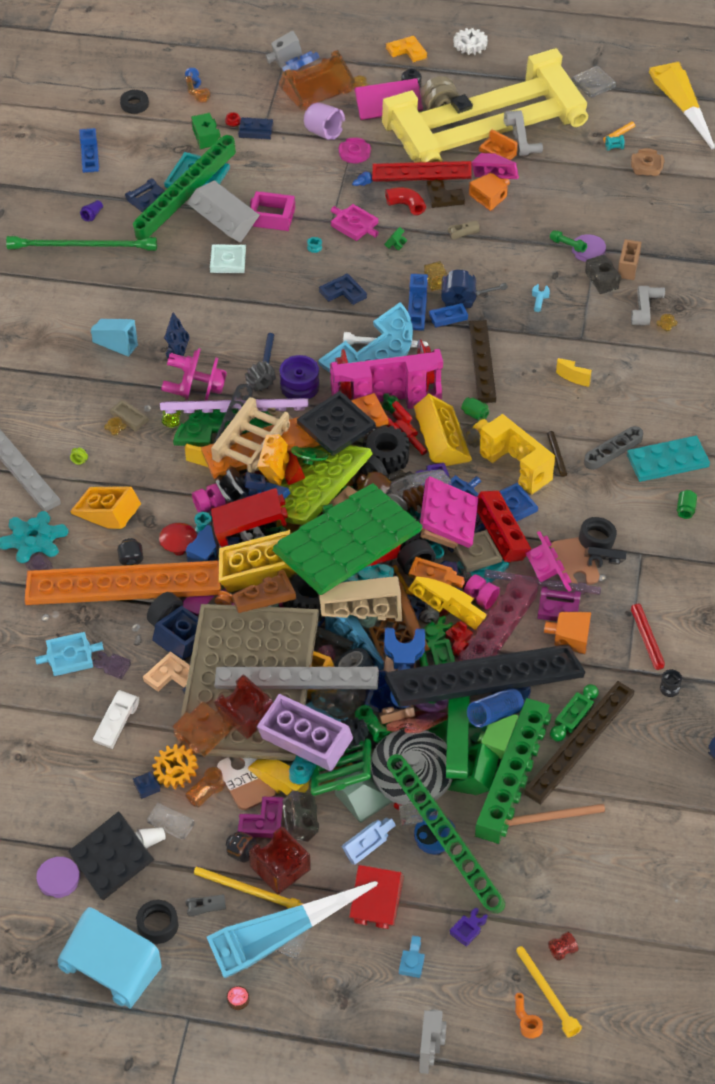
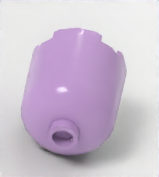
[304,103,345,140]

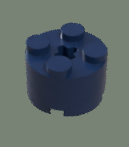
[441,270,476,308]

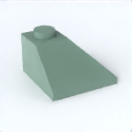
[335,771,393,823]

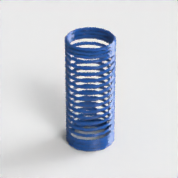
[467,688,524,728]

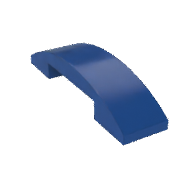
[79,128,99,173]
[408,274,428,331]

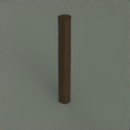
[547,431,567,477]

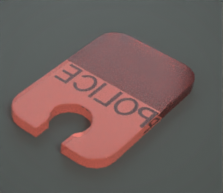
[386,711,448,733]

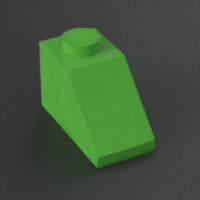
[478,714,518,759]

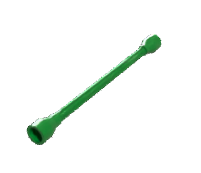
[6,236,157,251]

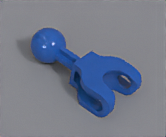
[384,628,425,708]

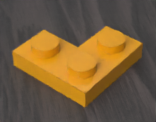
[386,35,427,62]

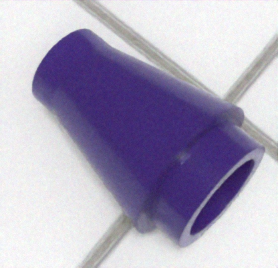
[80,200,103,221]

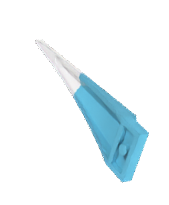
[207,881,378,978]

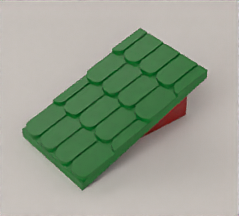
[272,483,423,595]

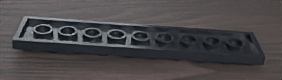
[384,644,585,707]

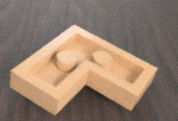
[143,651,190,692]

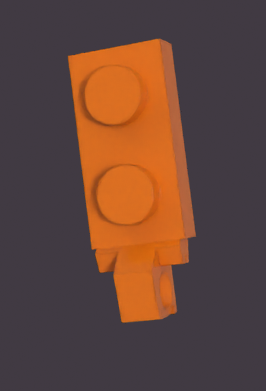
[409,557,465,589]

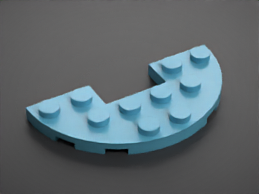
[318,302,413,372]

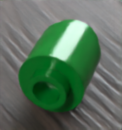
[461,397,489,421]
[676,490,697,519]

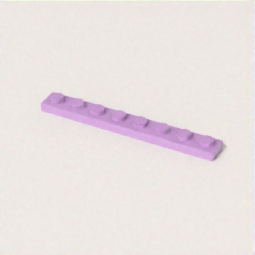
[160,398,309,414]

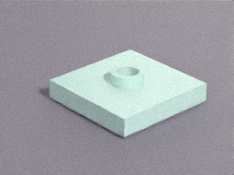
[210,245,246,273]

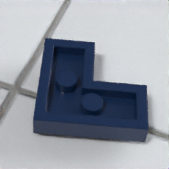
[319,273,367,305]

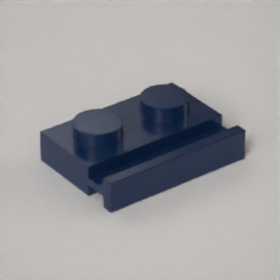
[238,117,273,140]

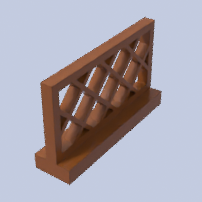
[369,580,429,664]

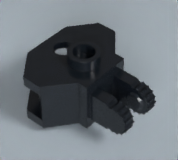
[215,465,249,503]

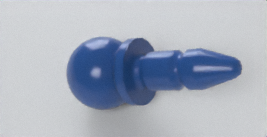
[352,171,373,186]

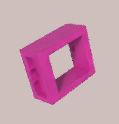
[250,191,296,231]

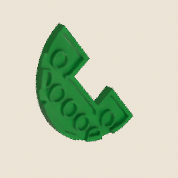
[173,408,273,447]

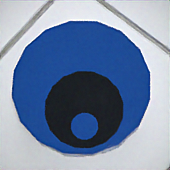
[414,814,456,855]

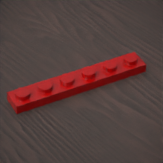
[372,161,472,182]

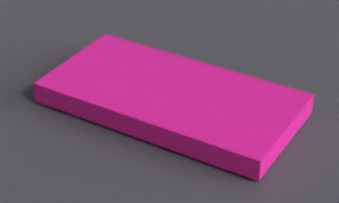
[354,78,423,120]

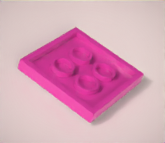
[420,476,478,548]

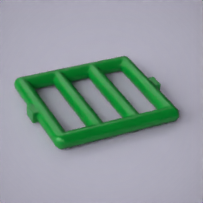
[310,739,371,796]

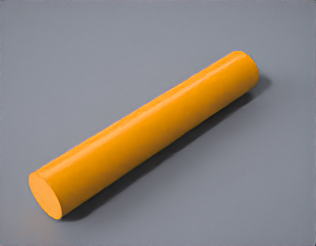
[603,121,635,142]

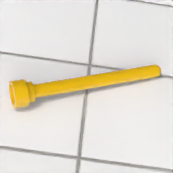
[516,946,582,1038]

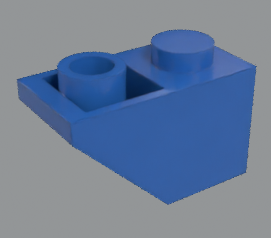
[186,525,217,562]

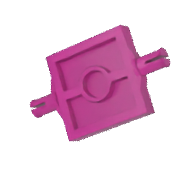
[331,204,379,241]

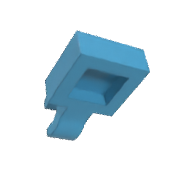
[399,935,425,978]

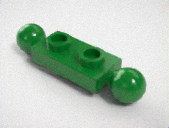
[550,684,599,742]

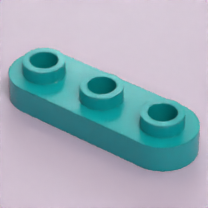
[289,755,317,784]

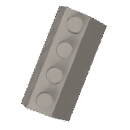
[187,181,259,243]

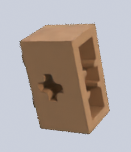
[617,239,642,280]

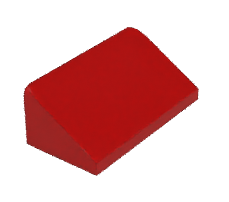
[285,452,305,485]

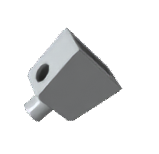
[265,31,302,68]

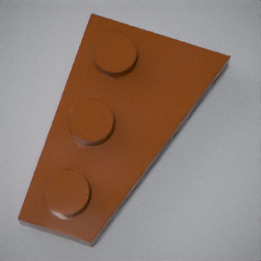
[232,569,296,613]

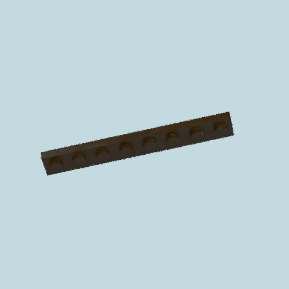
[524,681,635,805]

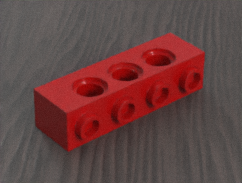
[477,490,531,562]

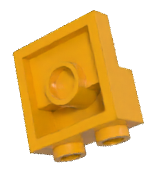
[257,434,290,486]

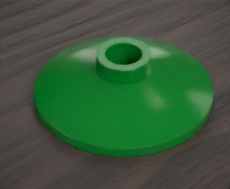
[291,446,328,465]

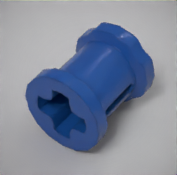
[185,68,201,89]

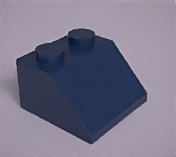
[152,606,198,661]

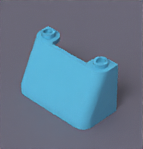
[58,907,162,1009]

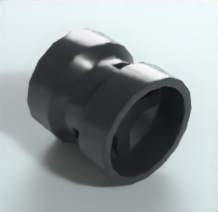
[660,669,682,697]

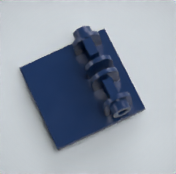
[164,312,190,359]

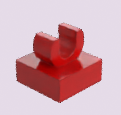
[445,621,473,643]

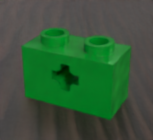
[191,113,221,149]

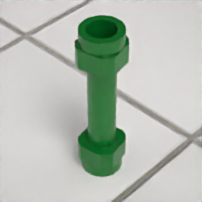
[550,230,587,253]

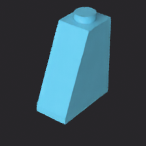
[91,319,138,357]

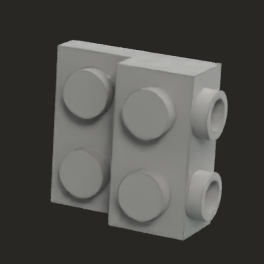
[419,1009,447,1074]

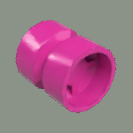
[192,483,226,513]
[463,574,500,610]

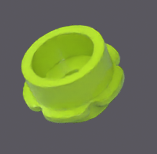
[70,447,88,465]

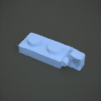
[341,817,396,864]

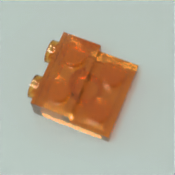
[172,701,233,757]

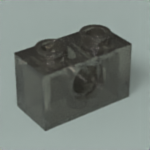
[585,254,621,294]

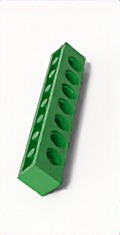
[475,698,552,844]

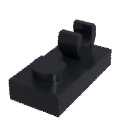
[584,547,627,568]

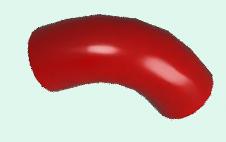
[385,187,426,215]

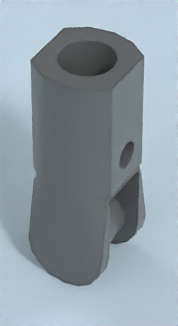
[185,894,226,916]

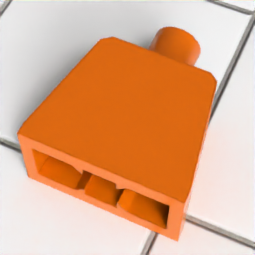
[469,173,510,211]
[544,612,591,654]

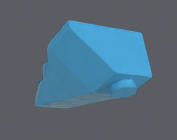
[325,615,384,673]

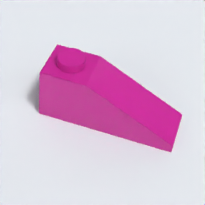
[472,153,519,179]

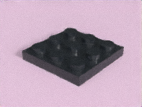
[297,391,376,456]
[68,811,154,901]

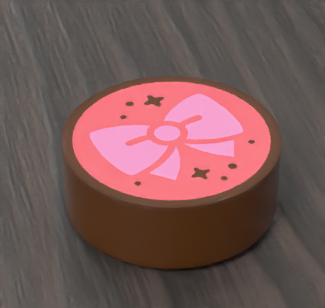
[227,986,249,1010]

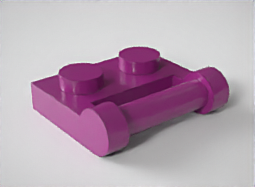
[537,586,581,621]

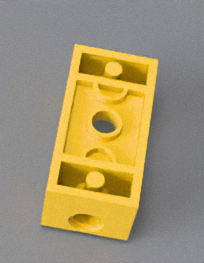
[480,414,555,495]

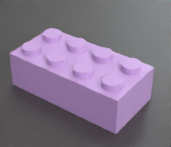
[257,694,353,771]

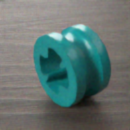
[307,237,322,253]

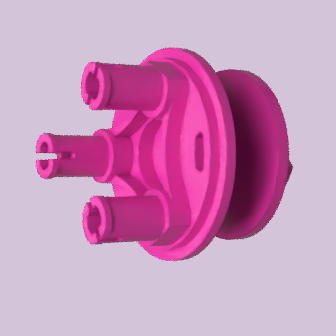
[161,348,227,401]

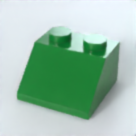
[448,743,499,796]

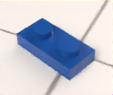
[429,303,468,328]

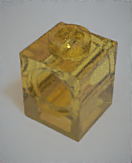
[424,261,448,291]

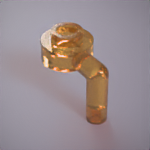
[185,76,211,103]

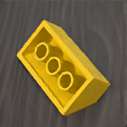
[414,394,472,466]
[219,530,297,592]

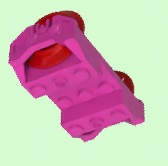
[330,339,443,409]

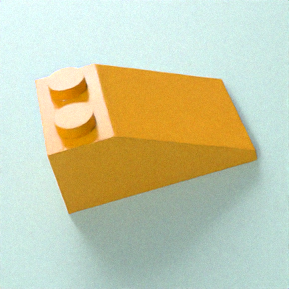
[70,487,141,529]

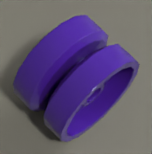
[279,355,320,399]

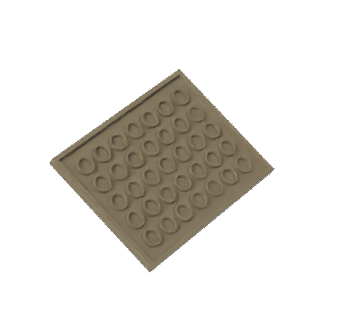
[176,604,319,761]

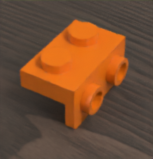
[479,129,518,160]

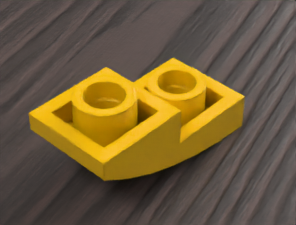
[556,358,592,387]

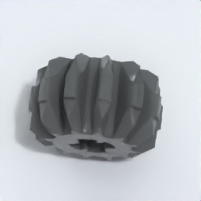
[245,361,276,392]

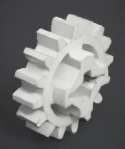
[454,28,488,55]

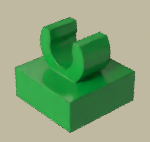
[384,227,407,250]

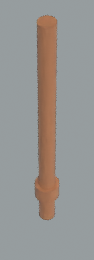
[496,804,605,826]

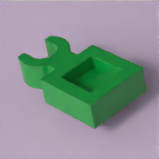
[423,616,453,642]

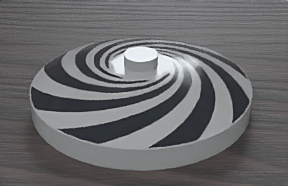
[371,728,453,806]

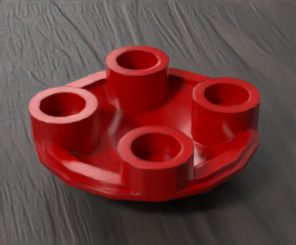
[159,523,197,556]

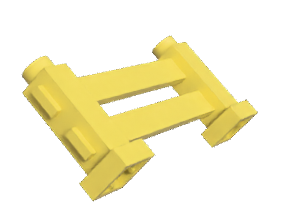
[382,48,588,163]

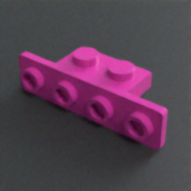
[526,531,572,592]

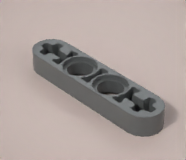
[584,426,643,470]

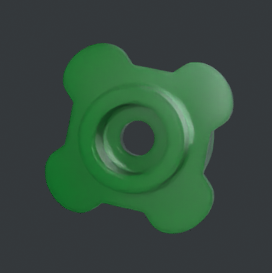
[381,393,399,414]

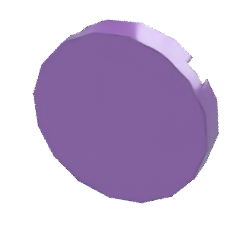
[572,234,606,262]
[36,857,80,898]

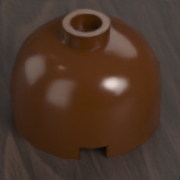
[355,471,391,494]

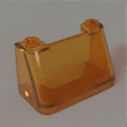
[279,50,356,110]

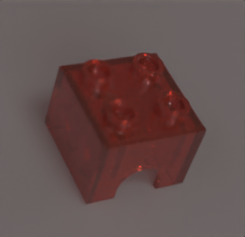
[214,674,273,740]
[249,826,311,895]

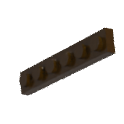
[469,320,496,403]

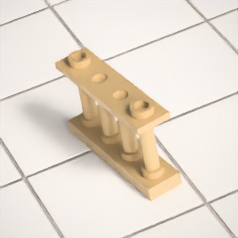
[211,397,290,473]

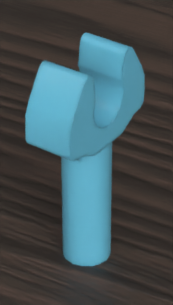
[532,284,550,312]

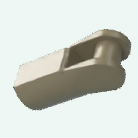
[447,220,480,240]

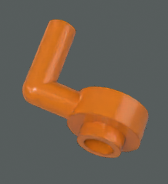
[515,993,543,1038]

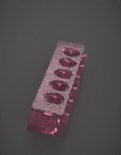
[458,576,538,661]

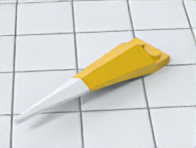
[649,61,715,150]

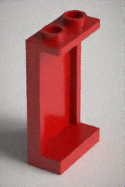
[211,488,289,547]

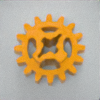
[152,744,198,790]

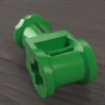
[355,705,390,743]

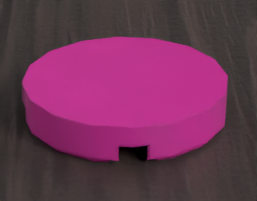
[338,137,371,163]

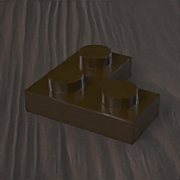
[426,180,465,208]

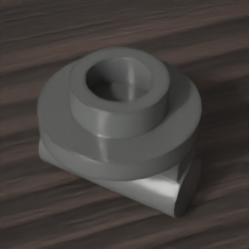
[419,603,439,623]

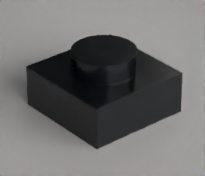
[451,94,473,114]

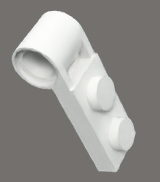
[93,690,139,749]

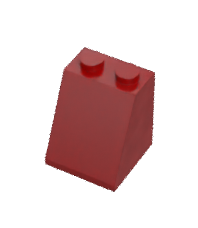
[349,865,404,929]

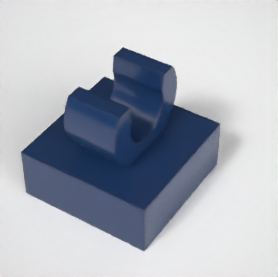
[244,472,265,496]
[133,771,161,799]

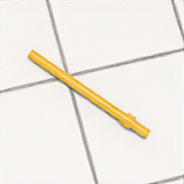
[194,866,303,909]

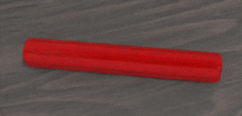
[631,603,665,670]

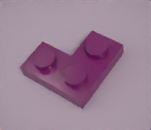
[238,797,284,838]

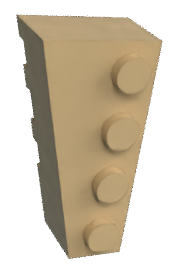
[319,576,402,622]

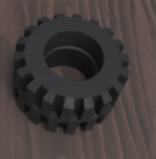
[363,425,409,475]
[282,573,325,622]

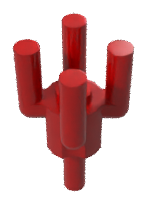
[386,401,428,455]

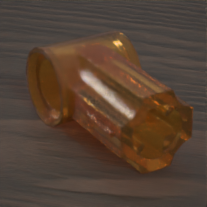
[185,767,225,808]

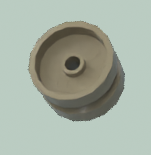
[421,76,460,110]

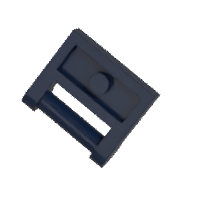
[125,178,165,213]

